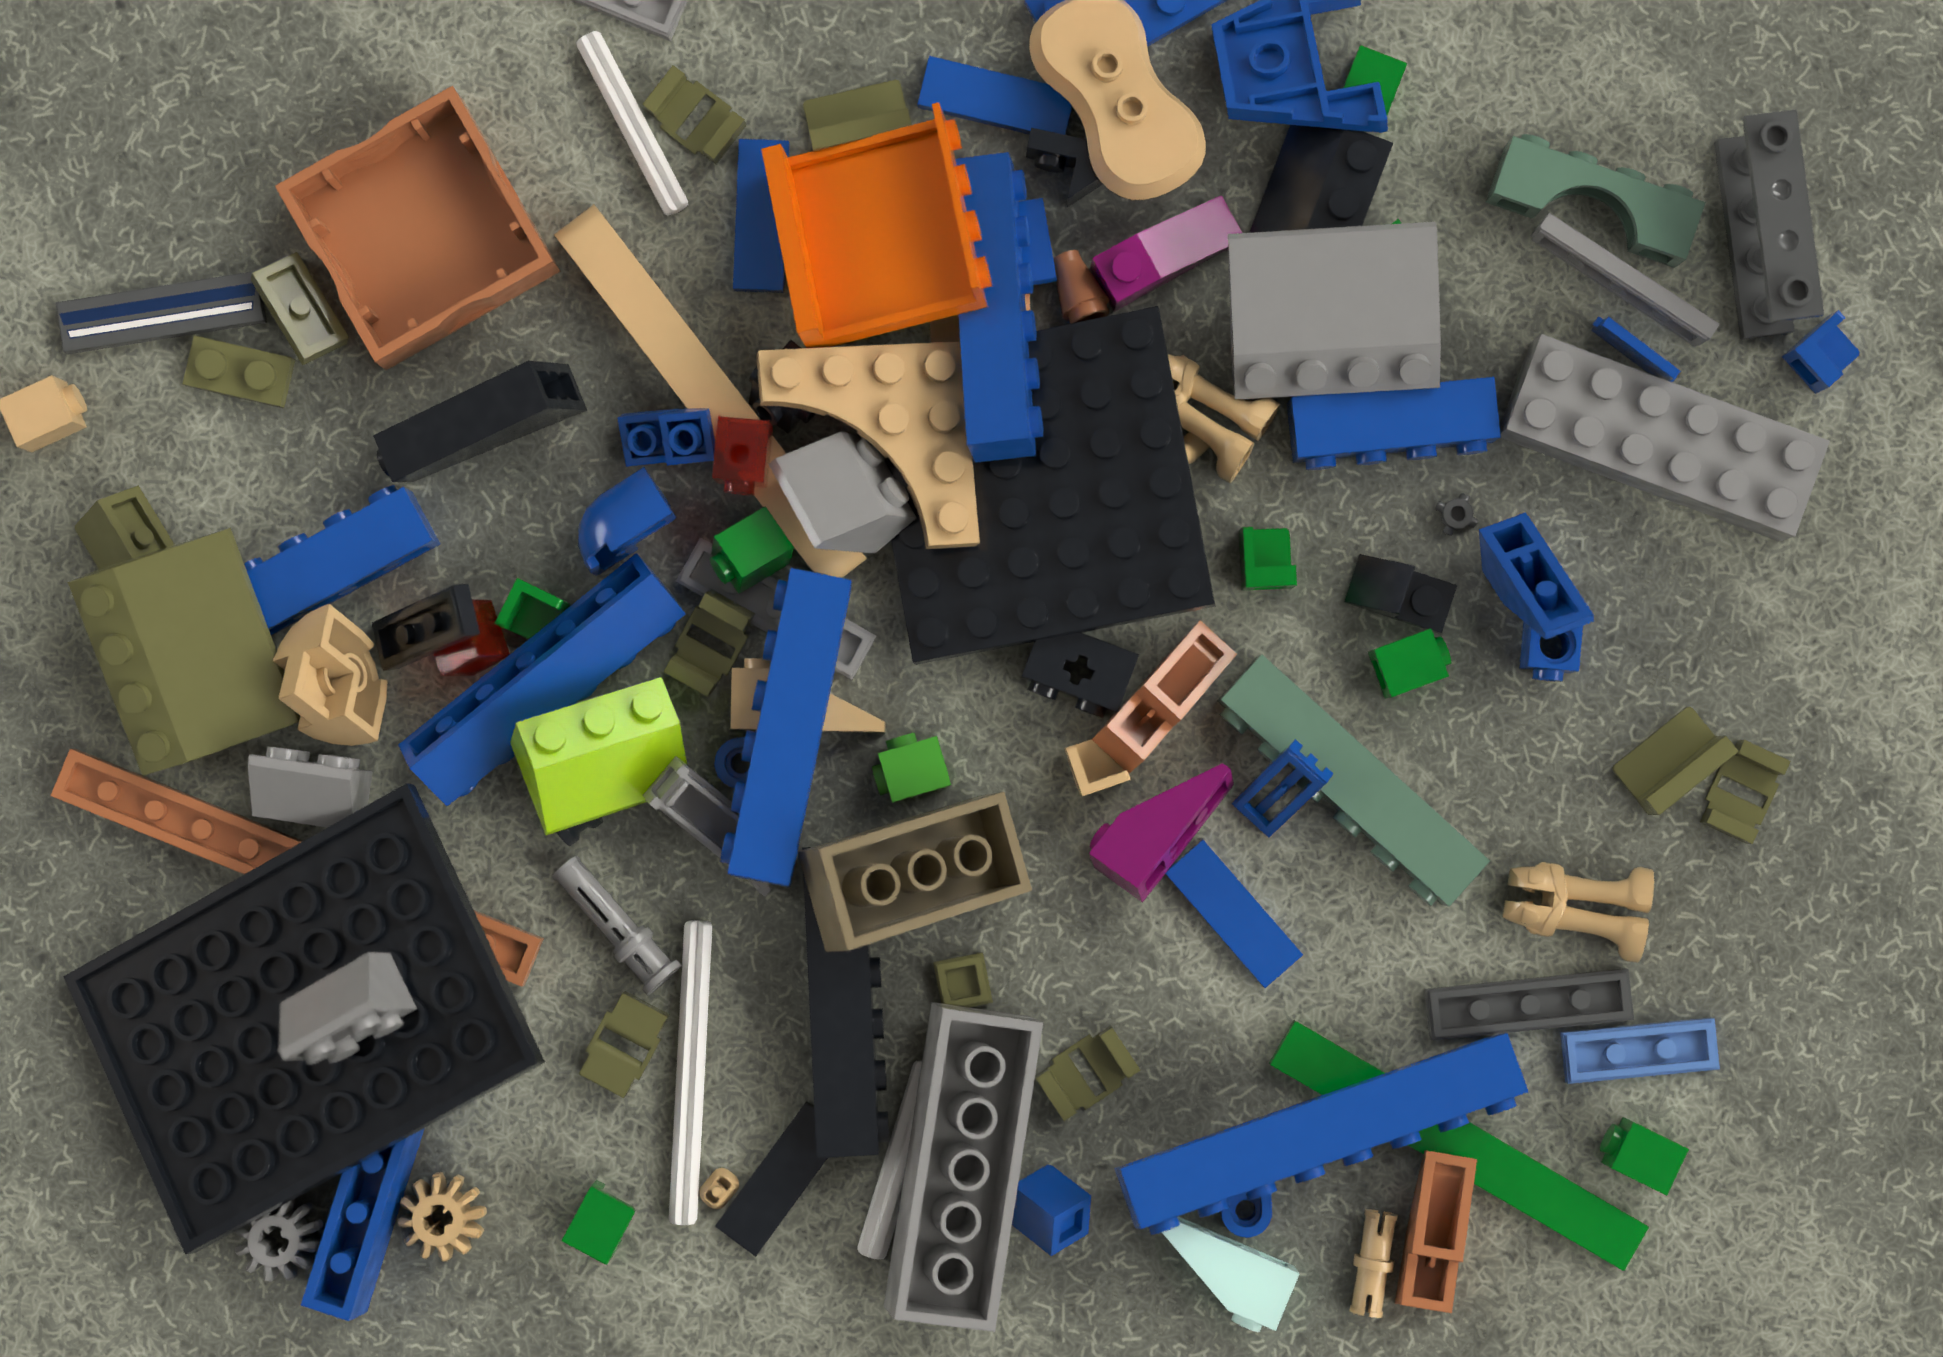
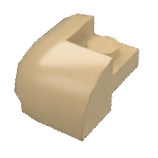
[273,604,387,746]

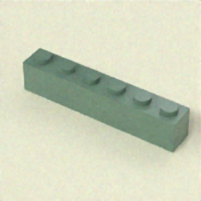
[1217,654,1490,907]

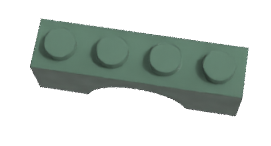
[1486,134,1706,268]

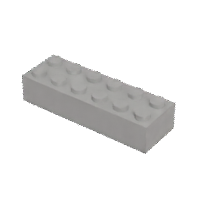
[1500,334,1830,541]
[883,1002,1043,1332]

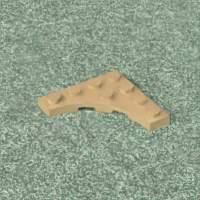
[756,341,980,549]

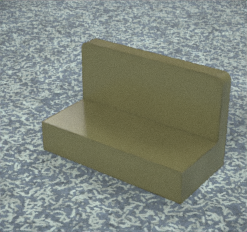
[803,80,912,151]
[75,485,175,569]
[1612,707,1739,815]

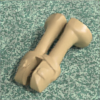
[1168,354,1281,483]
[1503,862,1654,962]

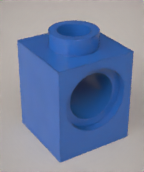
[1519,621,1583,682]

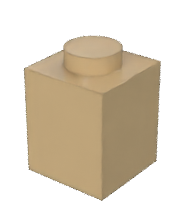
[0,375,87,452]

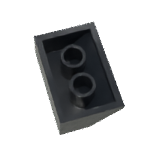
[1249,125,1393,233]

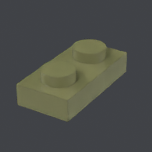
[251,252,349,366]
[182,335,296,408]

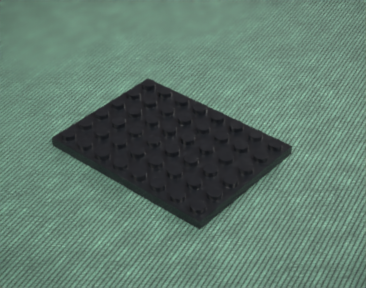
[63,783,545,1255]

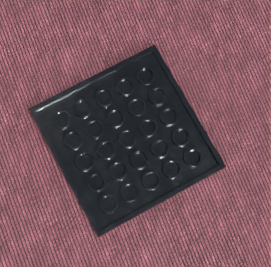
[884,306,1216,665]

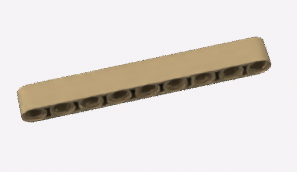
[554,204,867,578]

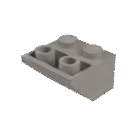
[248,746,373,828]
[279,952,417,1064]

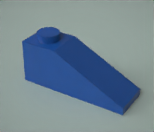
[1479,512,1594,639]

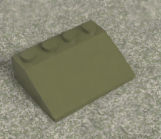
[68,528,300,776]

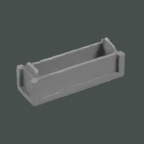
[643,756,798,897]

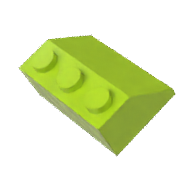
[510,677,687,835]

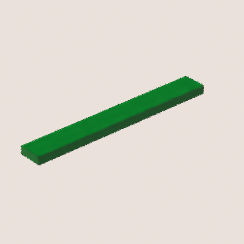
[1269,1020,1649,1271]

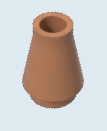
[1053,250,1109,324]

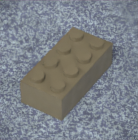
[798,792,1032,952]

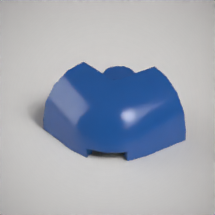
[578,467,677,576]

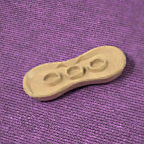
[1029,0,1206,200]

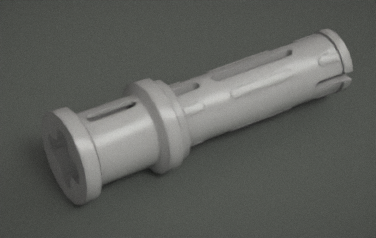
[552,856,682,996]

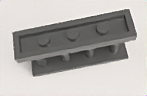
[1714,109,1824,340]

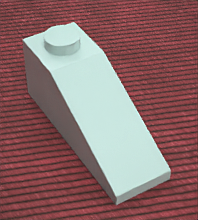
[1162,1216,1300,1332]

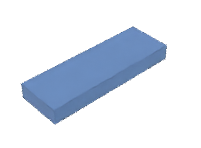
[1560,1018,1720,1084]

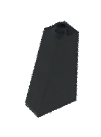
[373,360,587,482]

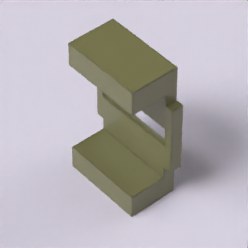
[642,65,747,164]
[664,589,755,697]
[1700,740,1791,844]
[579,991,670,1098]
[1035,1026,1141,1121]

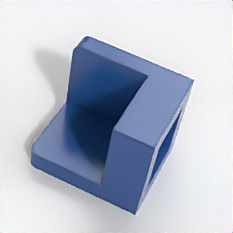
[1782,310,1859,394]
[1012,1165,1091,1256]

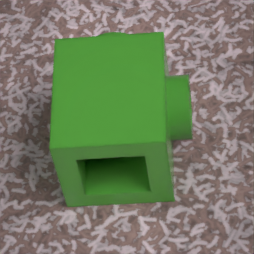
[872,732,951,803]

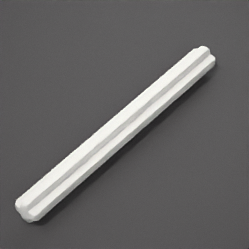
[669,920,712,1225]

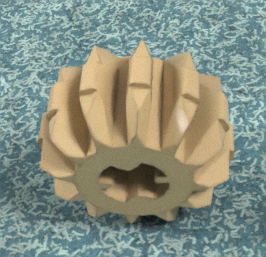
[397,1172,487,1261]

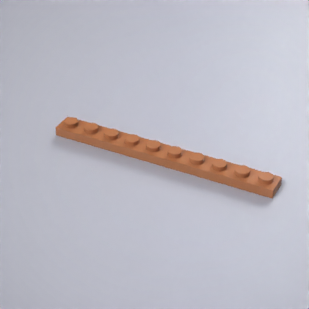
[50,749,544,987]

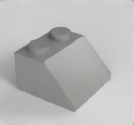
[769,432,917,554]

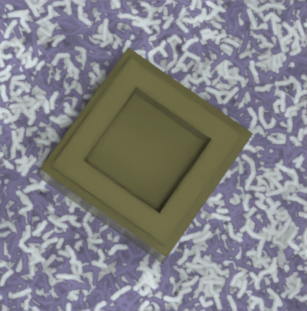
[933,952,993,1007]

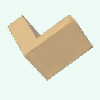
[1064,739,1131,796]

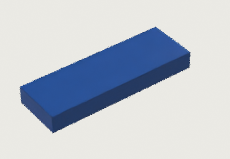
[917,56,1072,135]
[733,139,790,293]
[1165,839,1303,988]

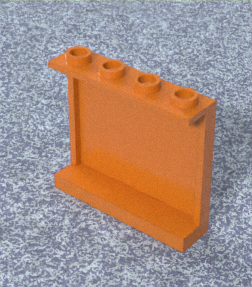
[761,102,992,348]

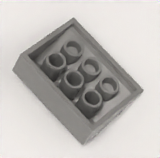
[1228,222,1441,400]

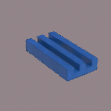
[1231,739,1333,838]

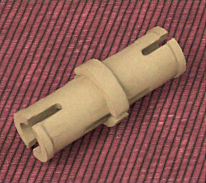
[1349,1209,1398,1318]

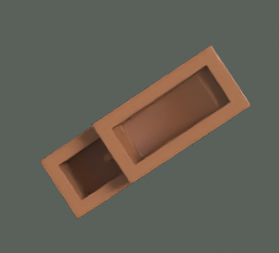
[1091,620,1237,773]
[1395,1150,1477,1314]

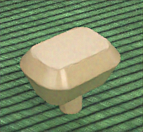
[699,1168,739,1209]

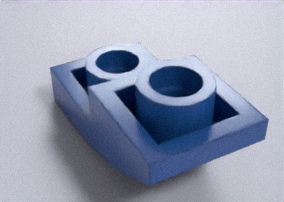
[617,408,718,467]

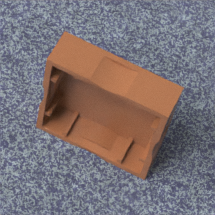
[275,85,561,370]

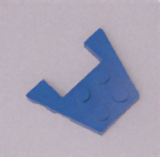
[1211,0,1388,133]

